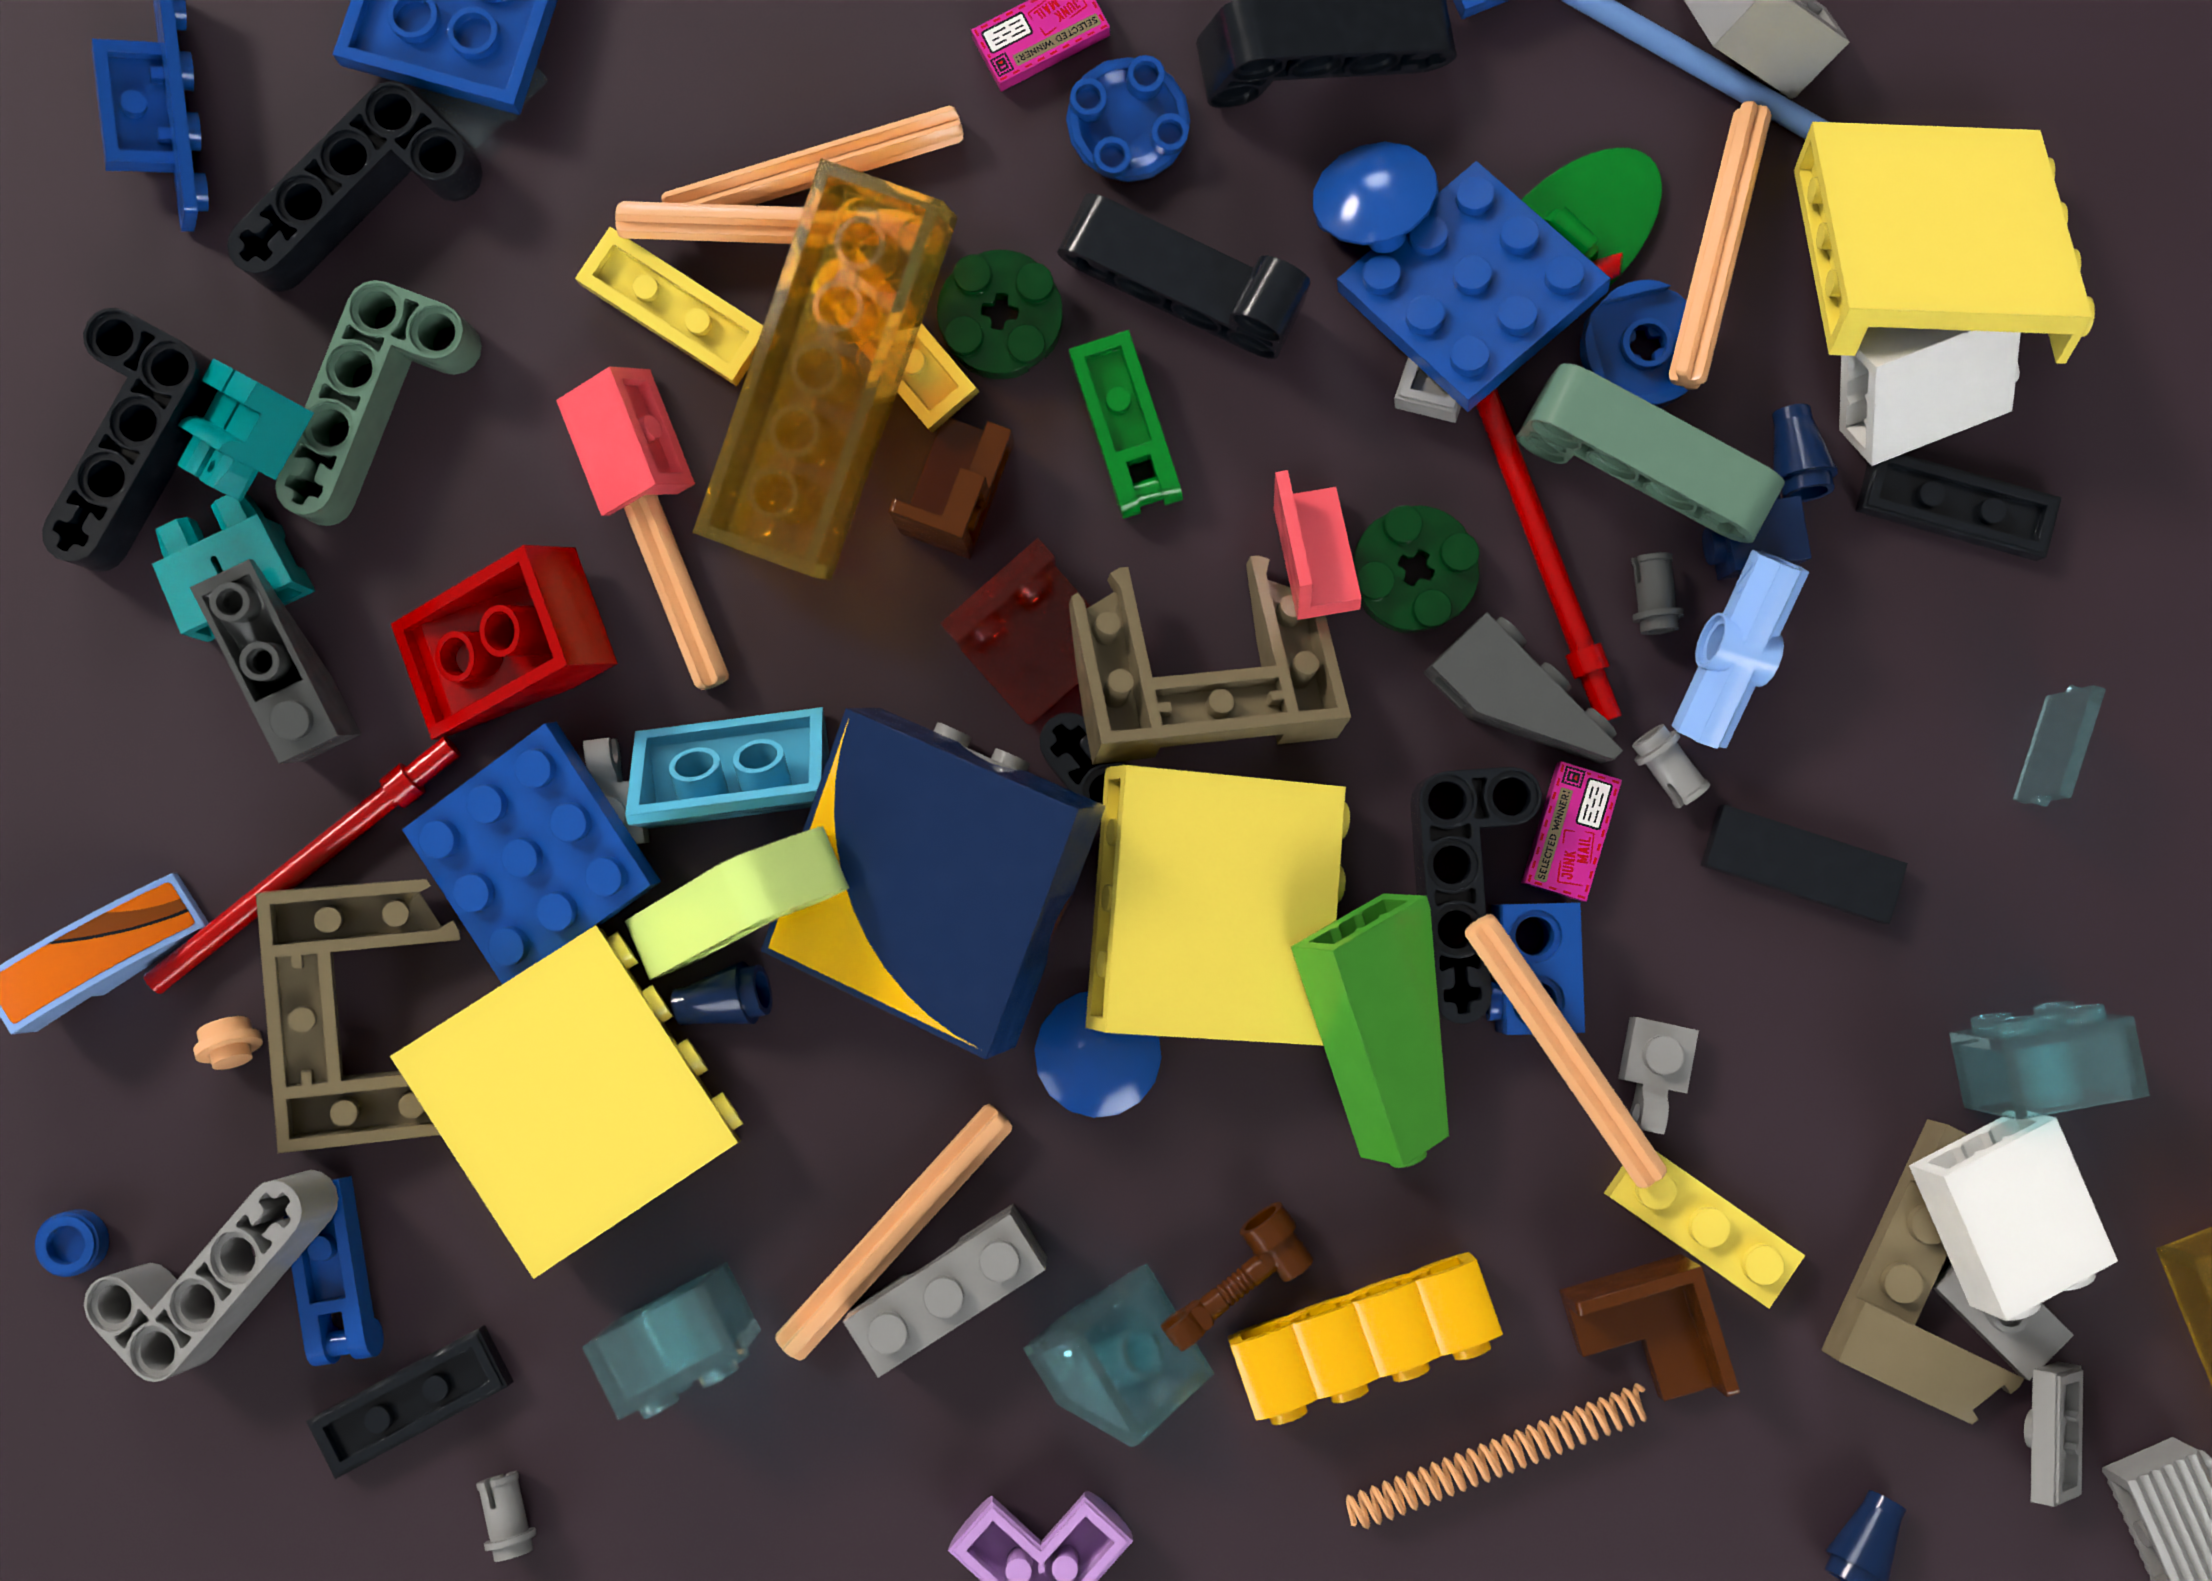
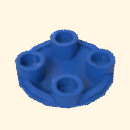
[1066,55,1190,182]
[1313,142,1439,253]
[1035,992,1162,1118]

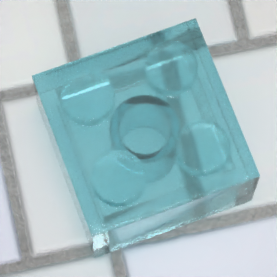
[1949,1001,2150,1120]
[582,1262,761,1420]

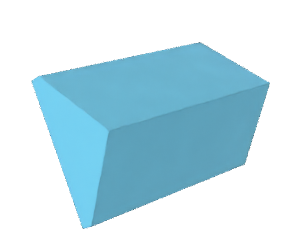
[625,707,829,829]

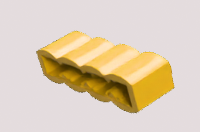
[1228,1252,1503,1425]

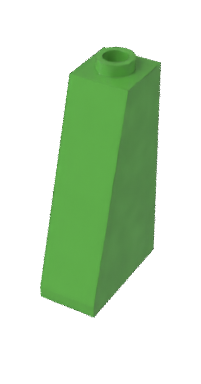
[1291,893,1449,1168]

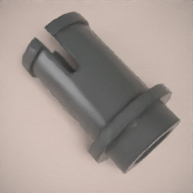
[1631,552,1684,635]

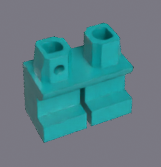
[177,358,314,502]
[152,494,316,642]

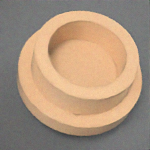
[193,1016,263,1070]

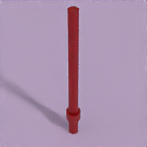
[1476,388,1622,721]
[144,736,461,994]

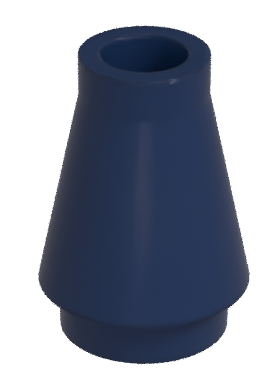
[1772,403,1838,502]
[671,961,772,1026]
[1824,1490,1906,1581]

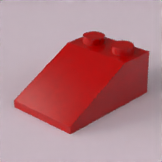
[391,545,618,740]

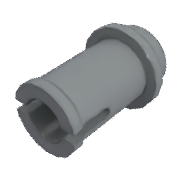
[1632,724,1710,808]
[476,1471,537,1562]

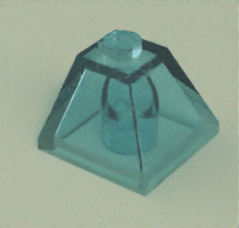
[1023,1264,1215,1447]

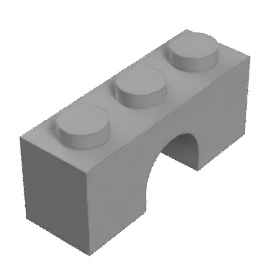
[843,1203,1048,1378]

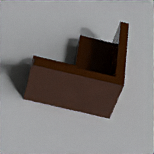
[888,418,1014,559]
[1559,1254,1740,1402]

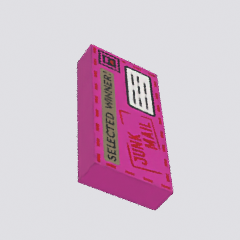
[971,0,1110,92]
[1521,761,1622,902]

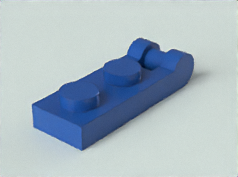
[283,1176,384,1366]

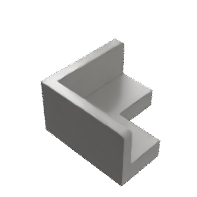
[1684,0,1850,98]

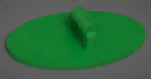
[1521,148,1662,288]

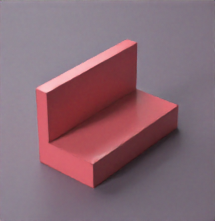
[556,366,695,516]
[1274,470,1362,620]

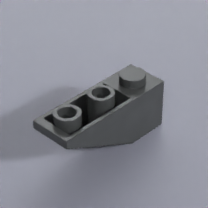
[190,559,361,764]
[1423,612,1623,764]

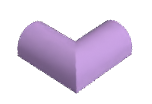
[948,1491,1133,1581]

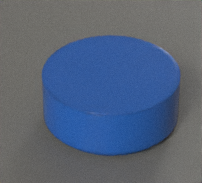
[35,1209,109,1277]

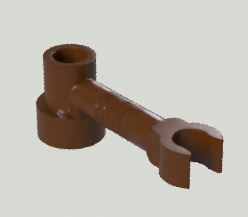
[1160,1202,1314,1352]

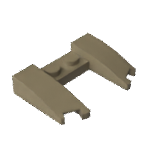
[1069,556,1351,765]
[256,878,461,1153]
[1821,1119,2024,1424]

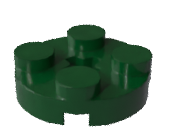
[937,249,1063,379]
[1352,505,1480,634]

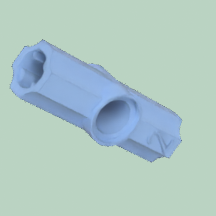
[1671,549,1809,749]

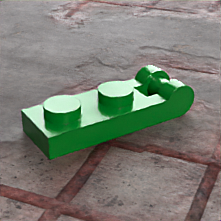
[1069,330,1183,519]

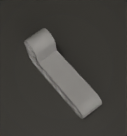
[84,1170,339,1382]

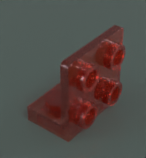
[940,538,1091,725]

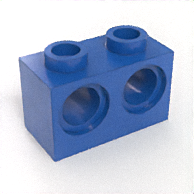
[1485,903,1585,1035]

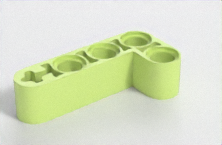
[625,826,849,980]

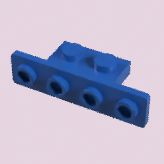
[91,0,209,232]

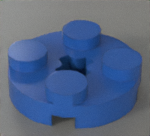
[1580,280,1689,408]

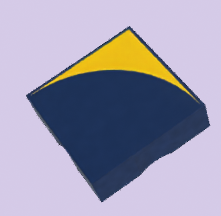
[761,708,1106,1059]

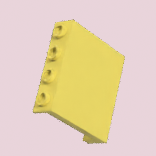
[1794,122,2095,364]
[1085,765,1350,1046]
[390,925,743,1279]

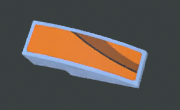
[0,873,209,1034]

